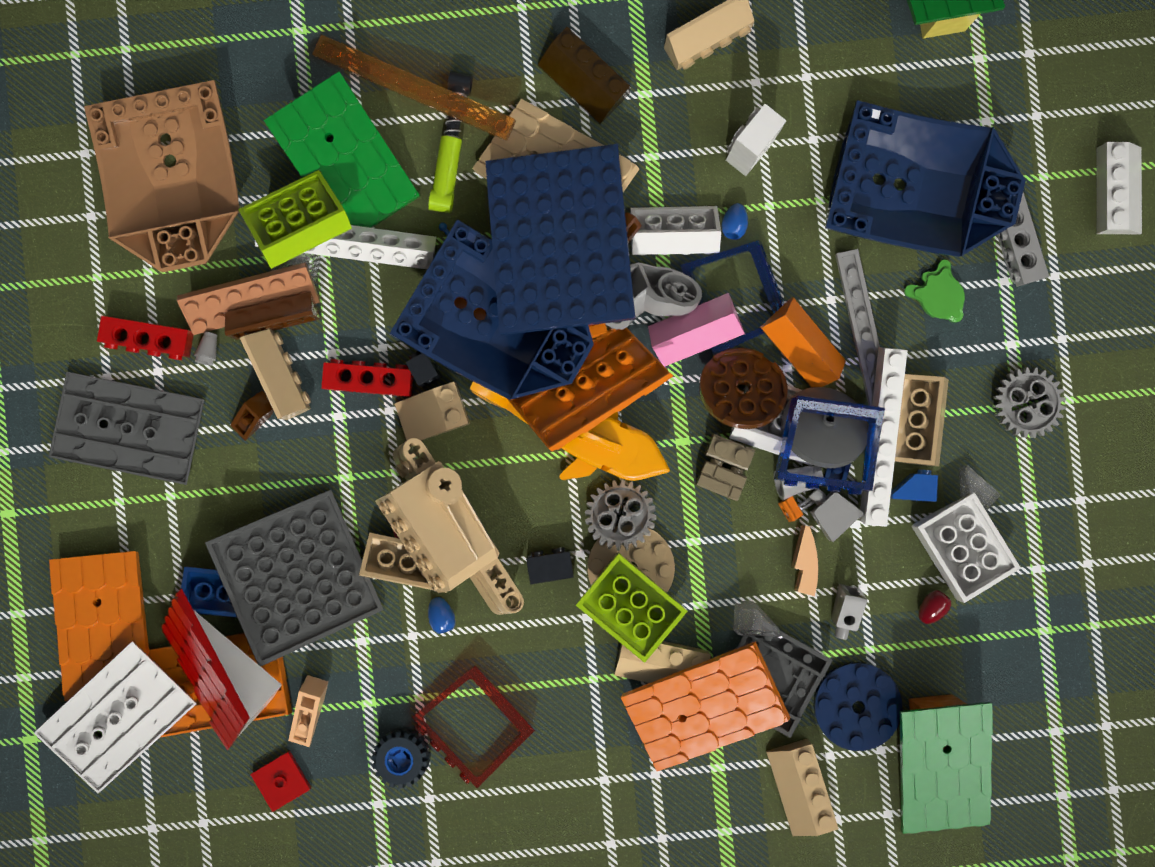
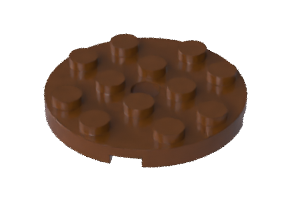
[699,348,788,429]

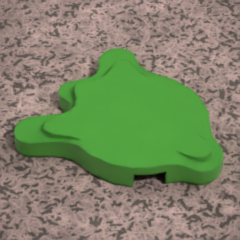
[904,260,965,323]

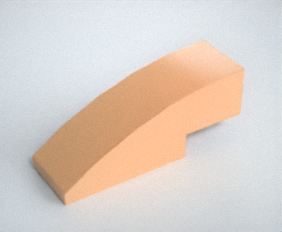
[791,525,818,596]

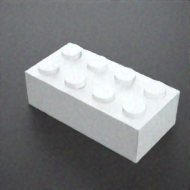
[726,104,786,176]

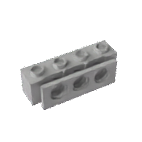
[997,192,1049,287]

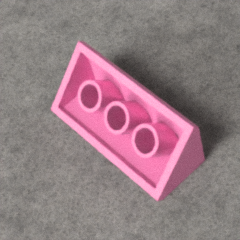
[648,293,745,366]

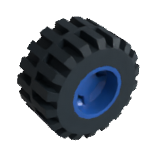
[372,728,431,789]

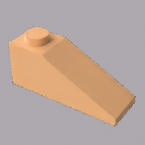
[288,675,328,747]

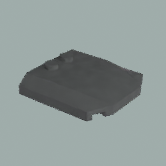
[736,621,833,738]

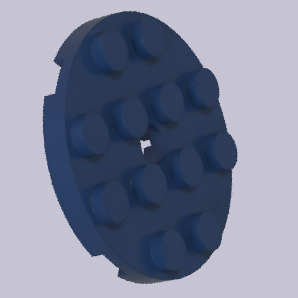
[813,662,903,751]

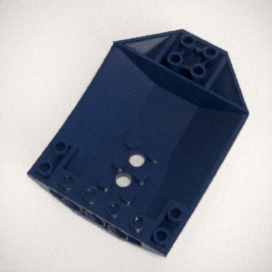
[825,100,1026,257]
[389,220,594,400]

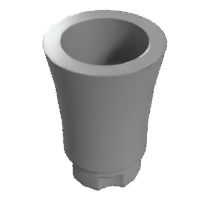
[774,465,824,501]

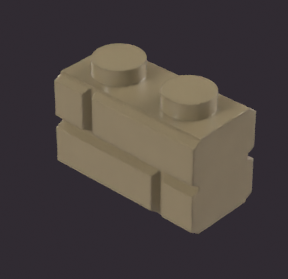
[704,434,755,471]
[695,458,747,501]

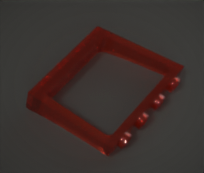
[412,665,535,788]

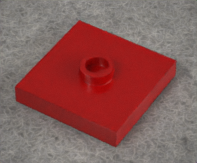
[250,750,311,812]

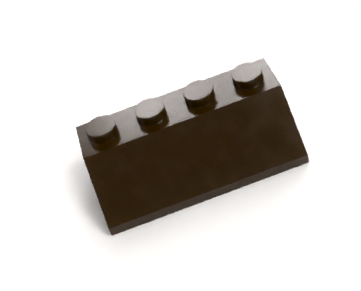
[538,27,631,125]

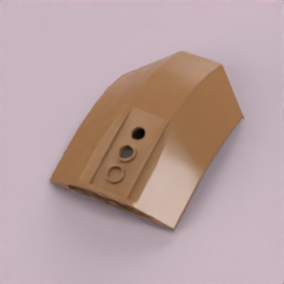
[84,80,240,272]

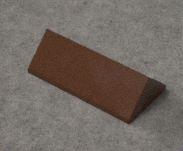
[225,291,321,340]

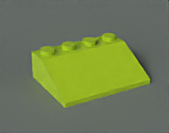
[238,170,352,269]
[576,552,688,663]

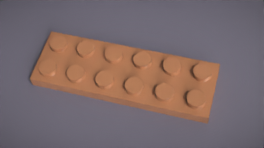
[177,262,320,335]

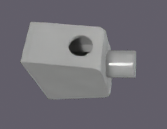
[809,487,864,542]
[831,584,867,640]

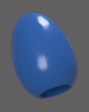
[722,203,748,240]
[428,597,455,634]

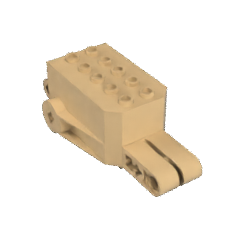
[375,438,524,615]

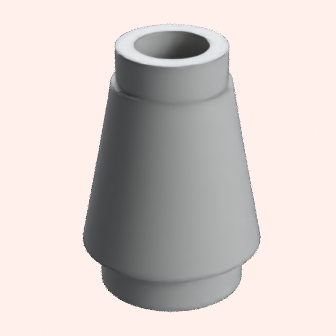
[194,332,217,366]

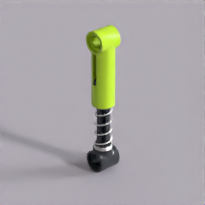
[429,71,473,213]

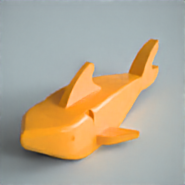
[470,382,670,481]

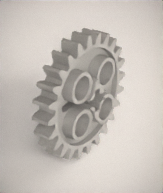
[993,367,1066,438]
[585,480,656,551]

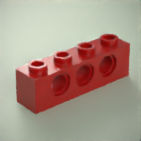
[97,316,194,361]
[321,359,413,397]

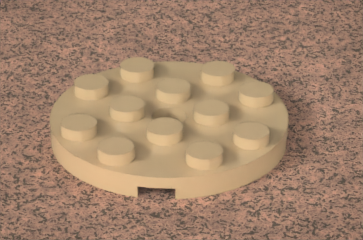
[587,525,675,592]

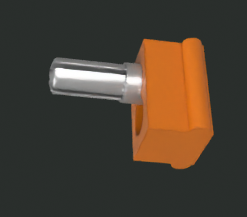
[778,496,814,522]

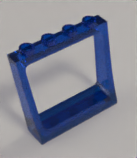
[681,240,784,355]
[774,396,885,495]

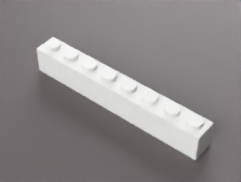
[859,347,907,527]

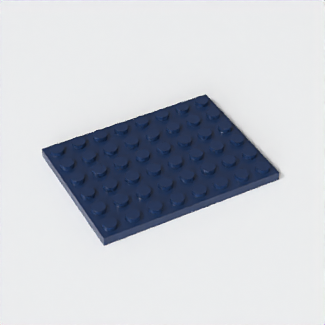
[485,144,636,335]

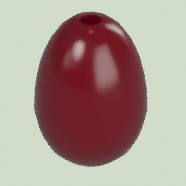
[918,590,951,624]

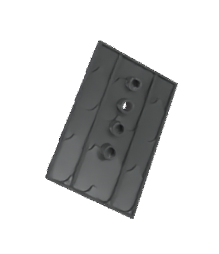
[49,372,204,485]

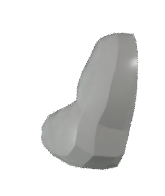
[605,262,702,330]

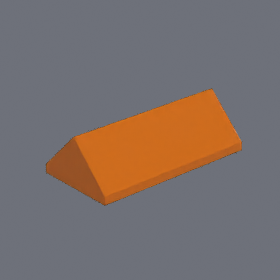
[760,297,846,388]

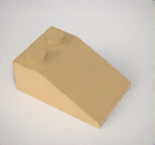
[395,382,470,441]

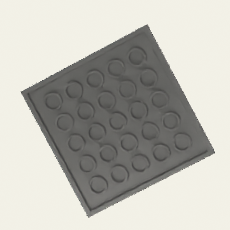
[205,490,383,667]

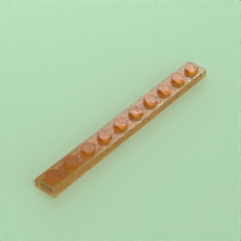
[313,34,516,141]

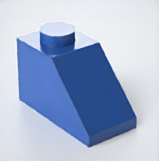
[890,470,938,502]

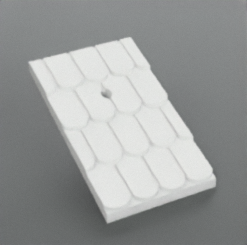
[34,641,197,793]

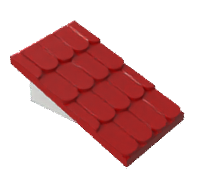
[162,588,282,751]

